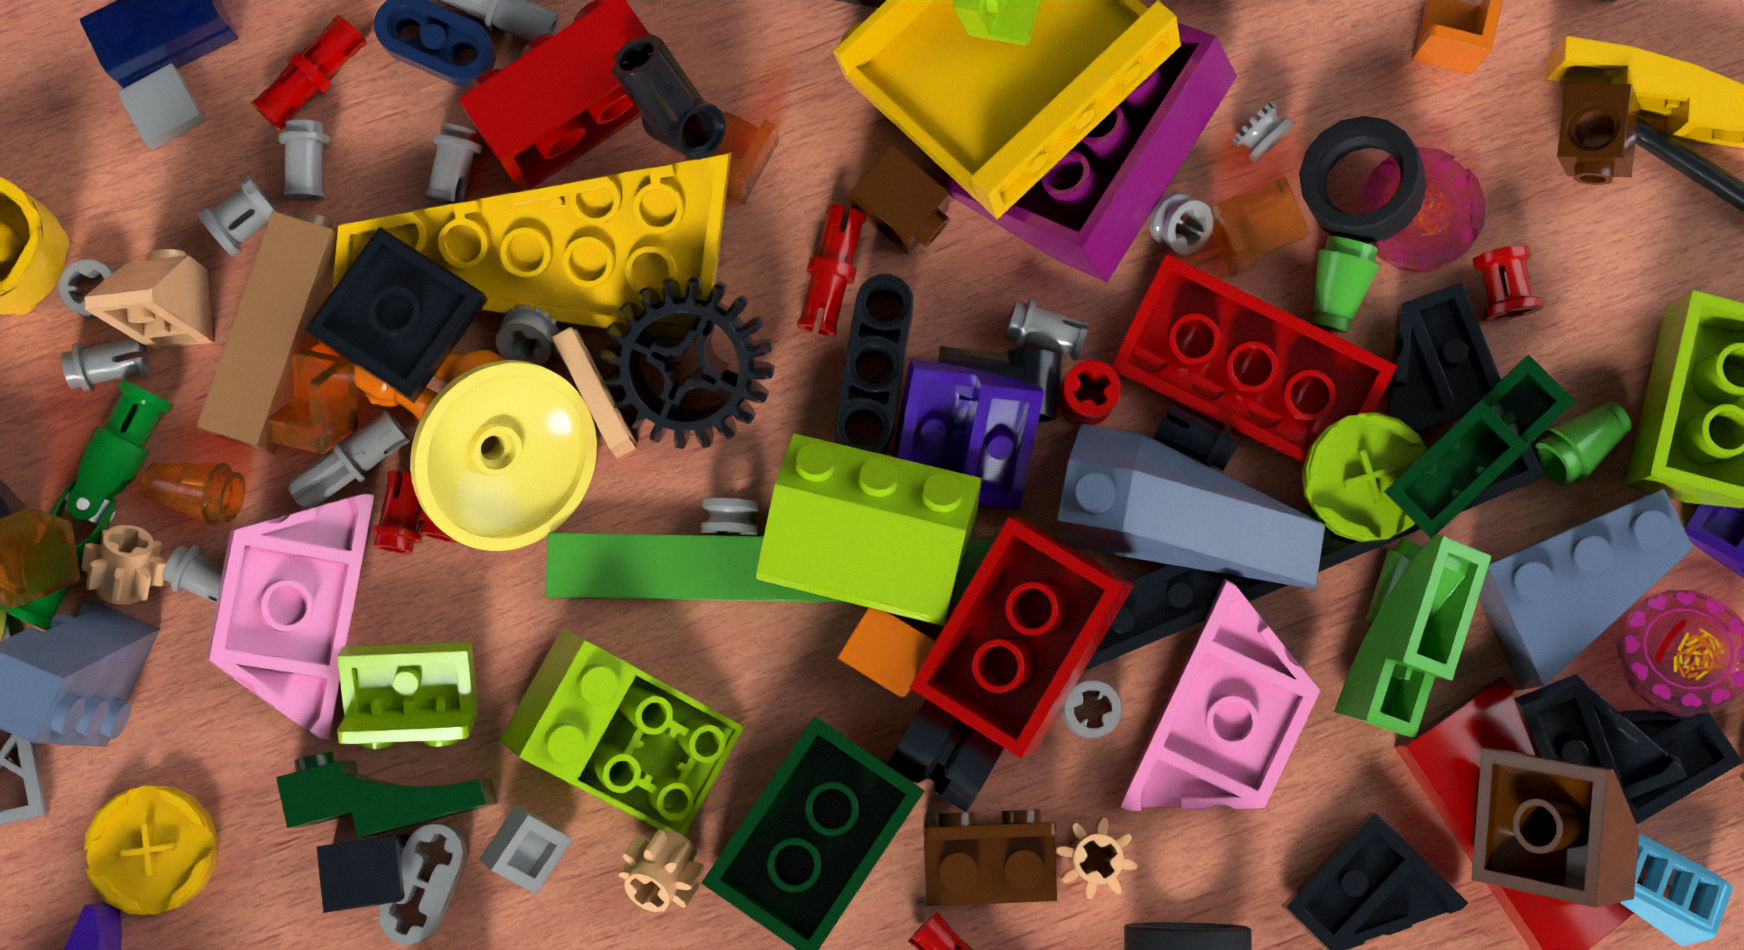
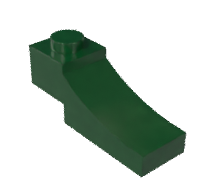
[1383,354,1576,539]
[276,751,497,838]

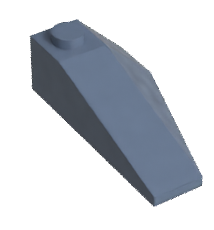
[1057,424,1325,589]

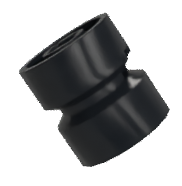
[887,699,1004,812]

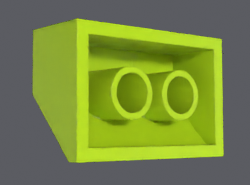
[1624,290,1744,508]
[756,433,982,626]

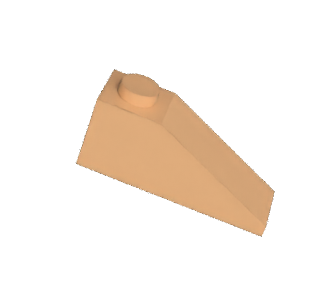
[84,249,214,350]

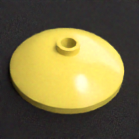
[410,360,597,551]

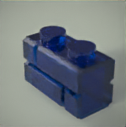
[79,0,239,89]

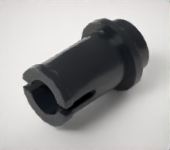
[1154,402,1240,471]

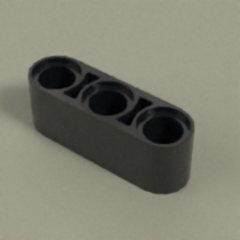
[835,274,913,455]

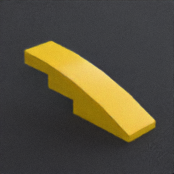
[1546,36,1744,148]

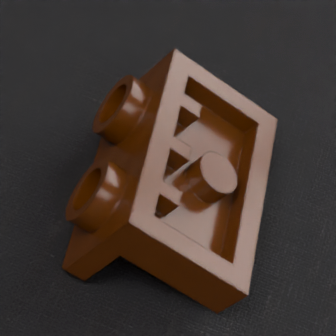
[923,809,1057,906]

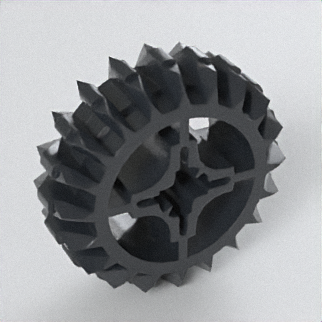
[601,276,775,449]

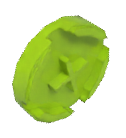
[1302,412,1428,542]

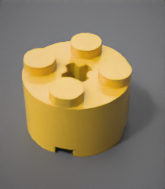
[0,177,69,315]

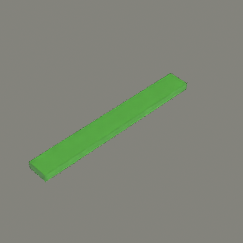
[545,533,995,605]

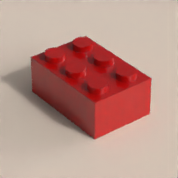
[458,0,649,191]
[909,517,1135,759]

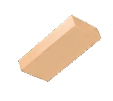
[552,327,637,458]

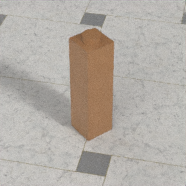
[196,209,337,455]

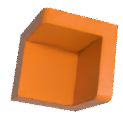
[1412,0,1503,74]
[838,608,935,697]

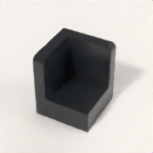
[316,834,408,913]

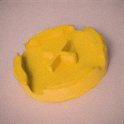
[84,785,219,915]

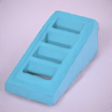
[1620,833,1733,946]

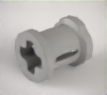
[197,175,279,257]

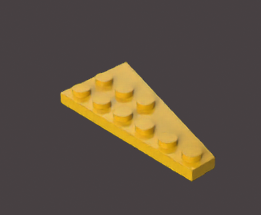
[333,152,732,342]

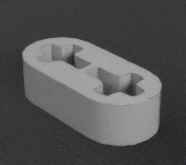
[378,823,469,945]

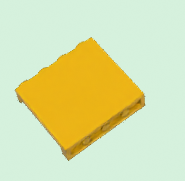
[833,0,1181,220]

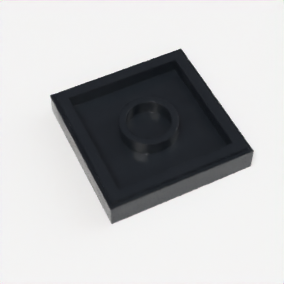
[304,227,488,403]

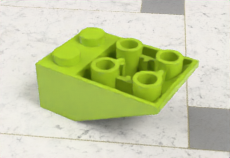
[499,627,744,836]

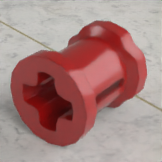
[1472,245,1543,321]
[1059,360,1121,425]

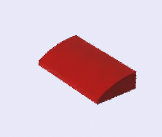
[1110,254,1397,463]
[1395,677,1643,950]

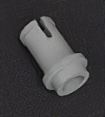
[278,120,330,201]
[424,124,483,204]
[1004,298,1089,361]
[61,338,150,393]
[162,545,224,603]

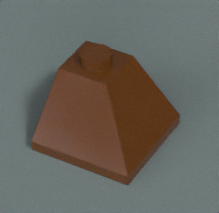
[1471,747,1639,908]

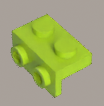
[337,641,479,749]

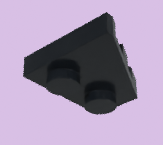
[1514,674,1687,800]

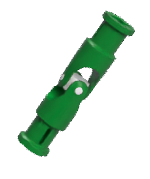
[0,379,174,630]

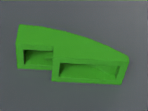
[1334,535,1492,739]

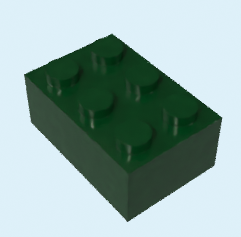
[701,716,924,950]

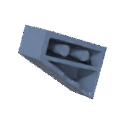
[1479,489,1693,690]
[0,600,160,747]

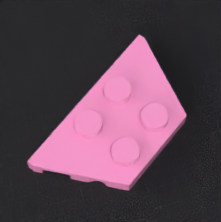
[205,494,374,739]
[1119,579,1320,811]

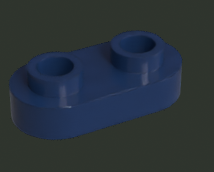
[374,0,496,86]

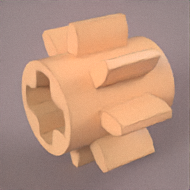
[81,525,168,605]
[1055,817,1138,900]
[618,829,705,912]

